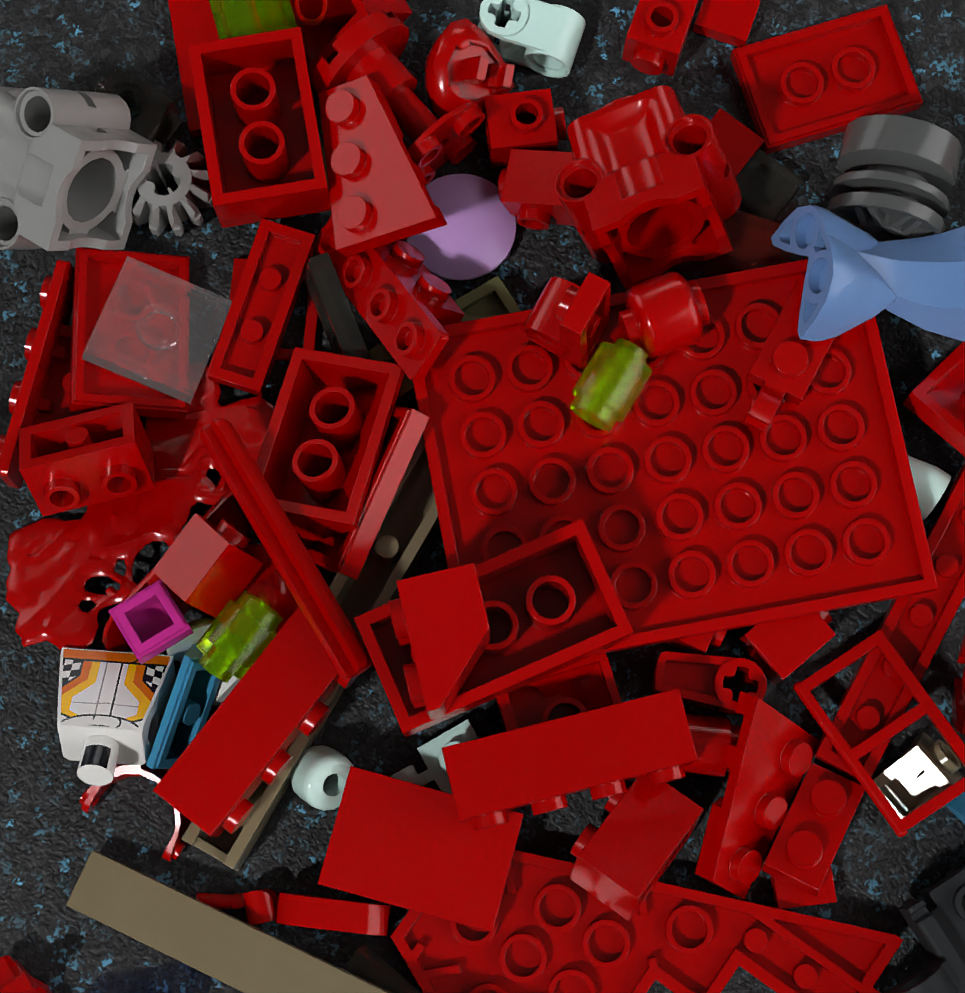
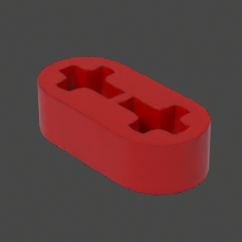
[275,892,391,936]

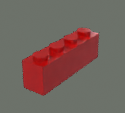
[153,607,366,837]
[442,688,698,831]

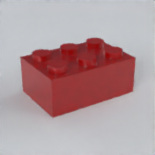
[188,27,331,228]

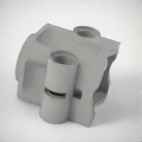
[0,86,158,251]

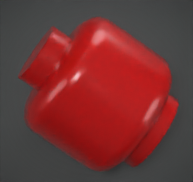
[617,272,710,358]

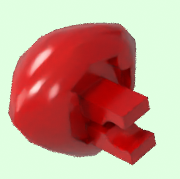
[424,18,515,118]

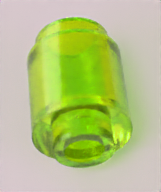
[570,338,652,431]
[196,590,283,683]

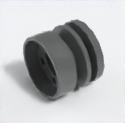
[826,114,963,242]

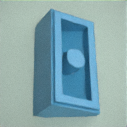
[146,644,227,769]

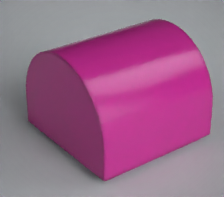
[108,579,193,665]

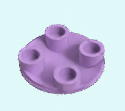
[407,173,516,281]

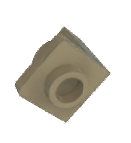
[871,732,962,819]

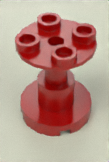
[310,10,485,186]

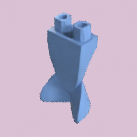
[771,205,965,341]

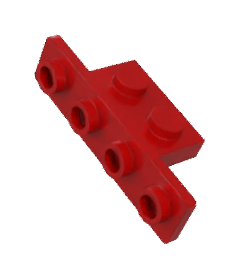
[314,215,465,381]
[0,259,86,489]

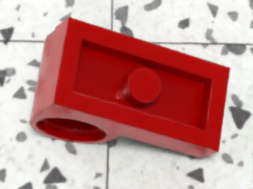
[521,272,611,369]

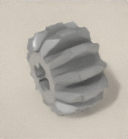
[132,140,213,237]

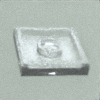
[82,256,232,404]

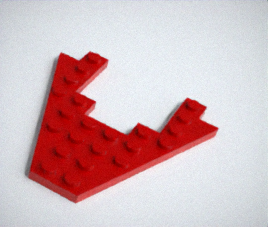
[390,850,903,993]

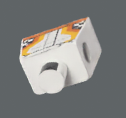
[57,647,176,786]

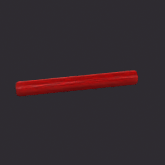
[200,417,372,680]

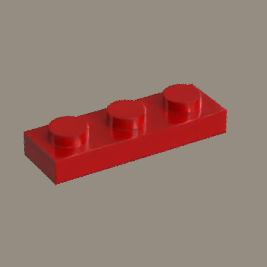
[206,218,317,397]

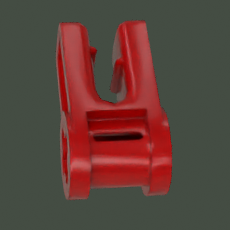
[652,651,767,715]

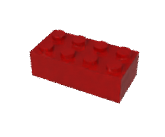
[354,519,634,737]

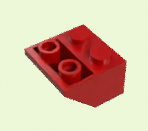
[388,563,490,720]

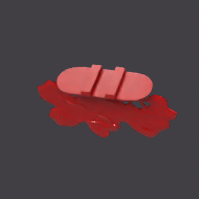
[5,364,275,652]

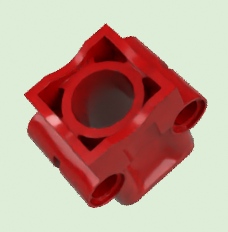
[553,85,742,291]

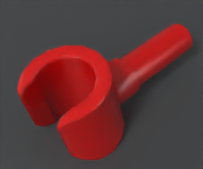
[196,889,278,925]

